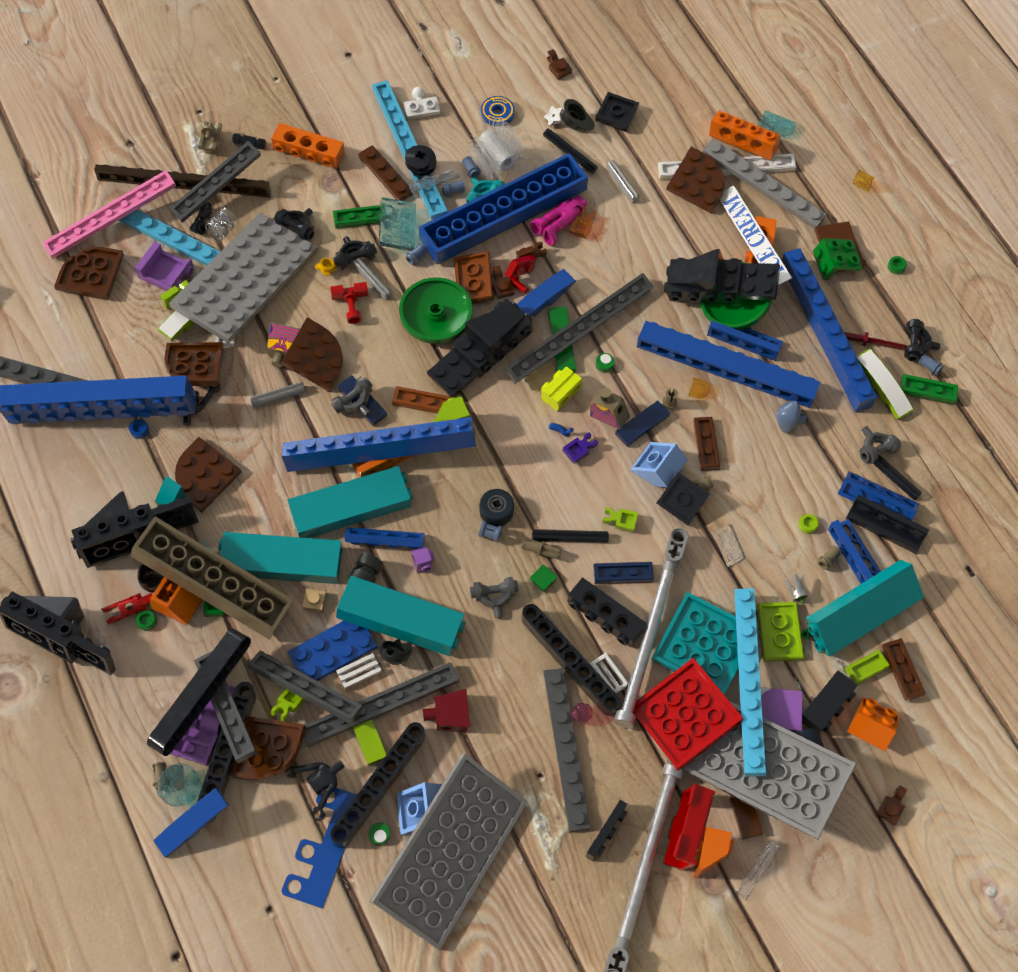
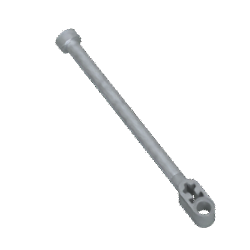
[614,528,688,728]
[603,764,684,972]

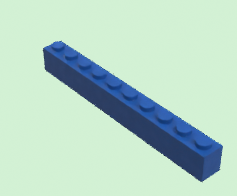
[782,248,877,413]
[636,320,820,408]
[282,417,476,472]

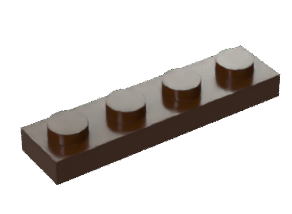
[359,145,413,203]

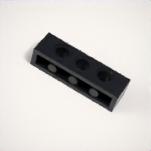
[567,577,647,647]

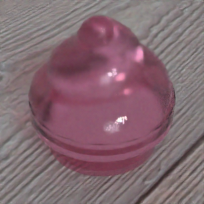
[570,702,592,723]

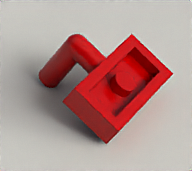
[505,254,537,294]

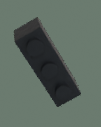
[802,670,858,733]

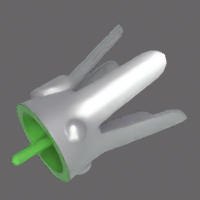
[784,574,808,604]

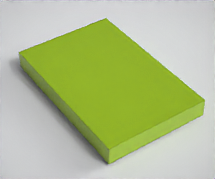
[757,602,804,662]

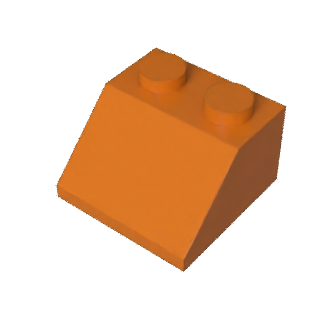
[693,826,734,878]

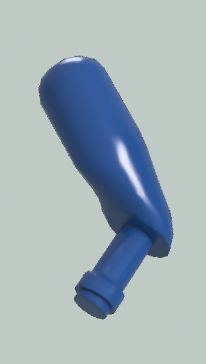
[549,423,574,437]

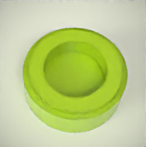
[798,514,819,534]

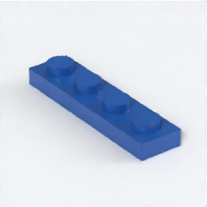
[345,527,425,549]

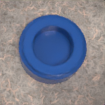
[129,419,149,439]

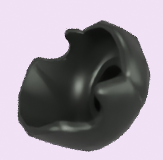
[137,564,164,593]
[380,639,413,665]

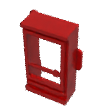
[663,783,716,871]

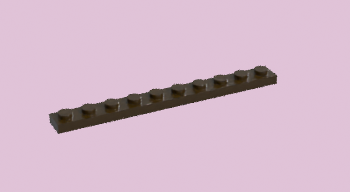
[94,164,271,198]

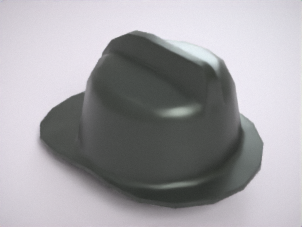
[562,99,595,131]

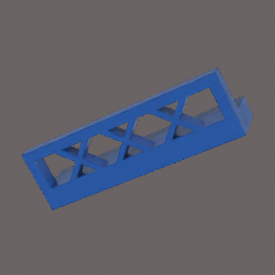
[707,321,783,361]
[838,471,919,521]
[828,519,881,584]

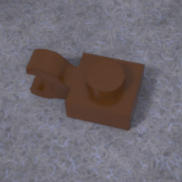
[547,49,572,80]
[516,242,547,259]
[492,265,515,300]
[876,785,907,826]

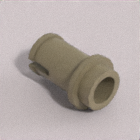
[662,388,678,409]
[692,476,713,491]
[818,545,841,570]
[152,762,170,791]

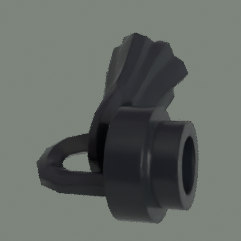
[190,202,213,235]

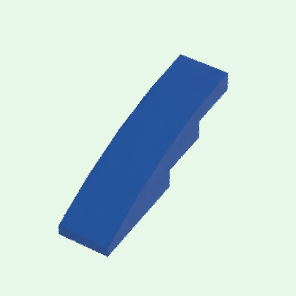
[517,269,576,317]
[153,788,230,858]

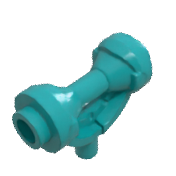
[466,177,505,203]

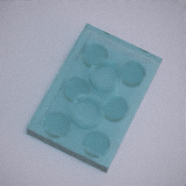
[378,197,416,251]

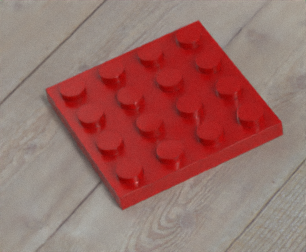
[633,658,744,771]

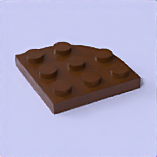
[666,146,725,214]
[54,247,124,299]
[280,317,343,392]
[164,342,223,386]
[175,437,242,512]
[230,716,307,782]

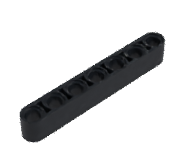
[522,604,620,716]
[147,628,251,756]
[197,682,256,823]
[330,722,425,848]

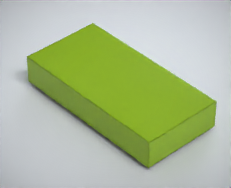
[845,649,890,685]
[353,719,386,766]

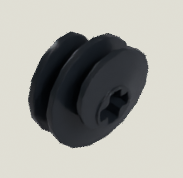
[405,145,436,178]

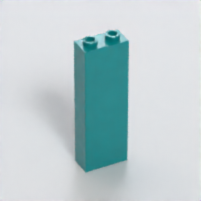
[287,466,413,538]
[218,532,343,584]
[806,560,924,657]
[336,576,466,656]

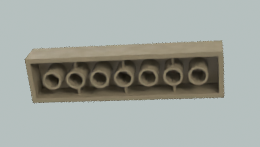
[131,517,293,640]

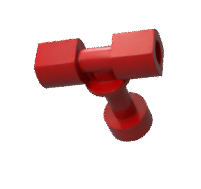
[330,282,368,324]

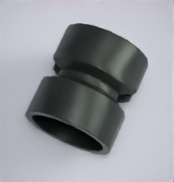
[348,553,383,583]

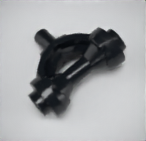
[274,208,315,240]
[333,236,377,270]
[904,319,940,362]

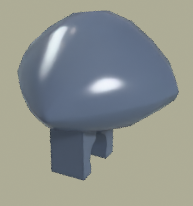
[776,401,807,433]

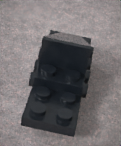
[664,249,780,303]
[427,298,533,398]
[70,491,199,568]
[0,591,116,676]

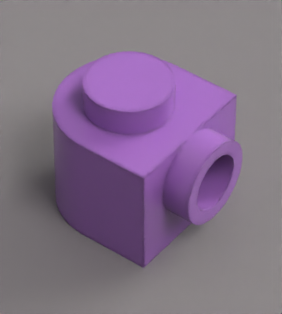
[411,547,435,573]

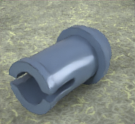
[462,156,480,178]
[442,180,465,196]
[405,243,428,265]
[918,354,943,375]

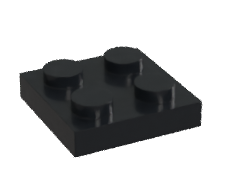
[595,92,639,132]
[656,472,710,525]

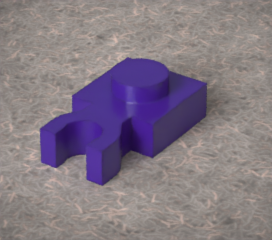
[562,432,598,464]

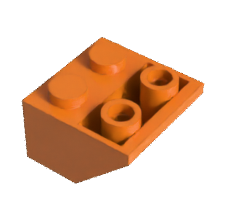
[150,577,203,626]
[847,697,900,751]

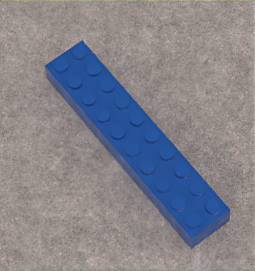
[419,153,588,265]
[0,376,196,424]

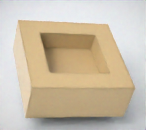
[302,588,326,612]

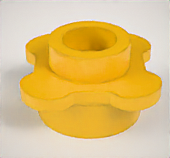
[315,258,337,276]

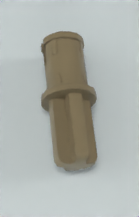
[522,537,561,559]

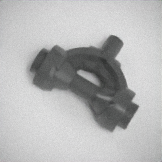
[331,376,373,417]
[860,426,901,464]
[470,577,519,618]

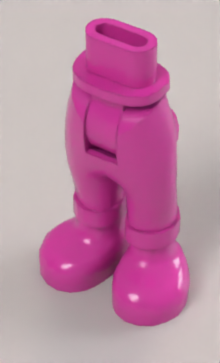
[530,195,587,246]

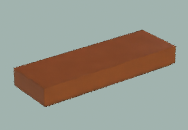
[392,386,451,414]

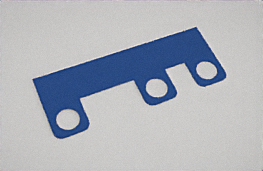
[282,788,363,908]

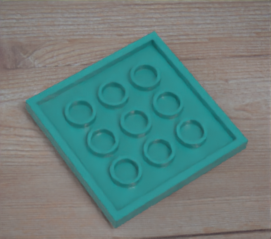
[651,592,758,695]

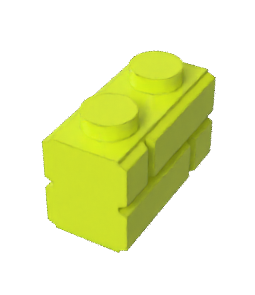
[541,367,583,411]

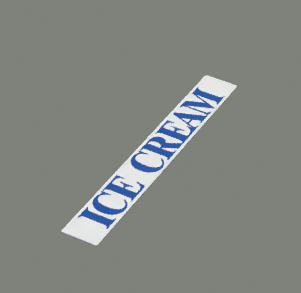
[720,186,792,285]

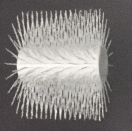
[467,117,529,181]

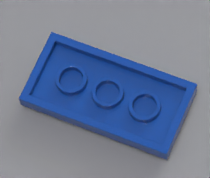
[287,621,378,681]

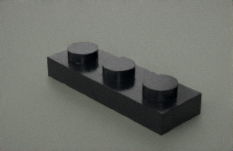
[585,799,628,861]

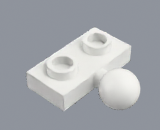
[403,87,440,120]

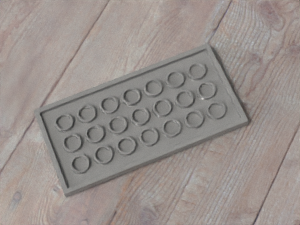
[169,212,317,344]
[666,701,857,840]
[370,753,528,950]

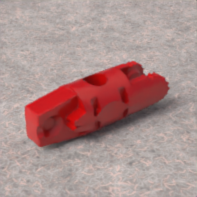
[101,593,153,625]

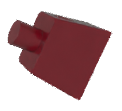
[423,689,470,733]

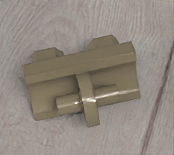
[198,121,222,154]

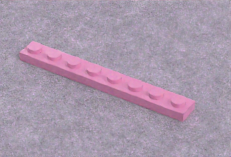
[42,170,176,259]

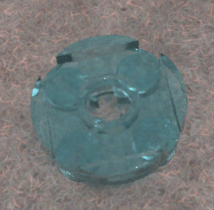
[157,763,201,807]

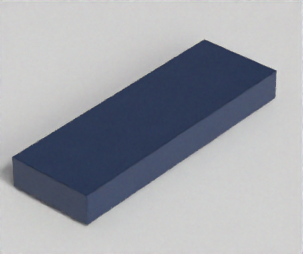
[337,375,387,426]
[615,400,670,447]
[593,562,654,584]

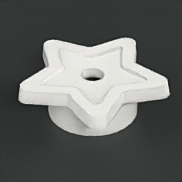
[544,106,563,127]

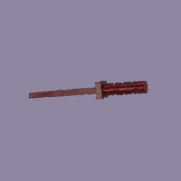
[844,332,907,351]

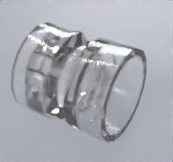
[205,207,239,241]

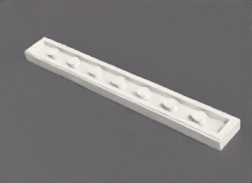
[658,154,797,180]

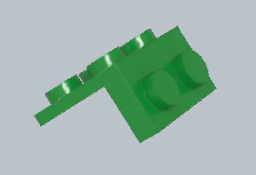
[813,238,862,280]

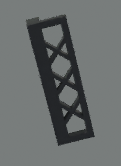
[846,494,929,554]

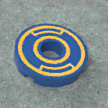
[481,96,514,126]

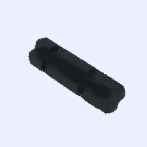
[232,133,266,149]

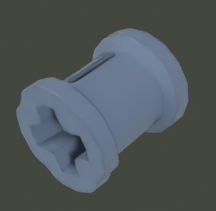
[479,520,503,542]

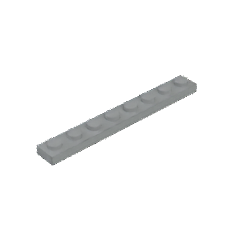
[703,139,827,229]

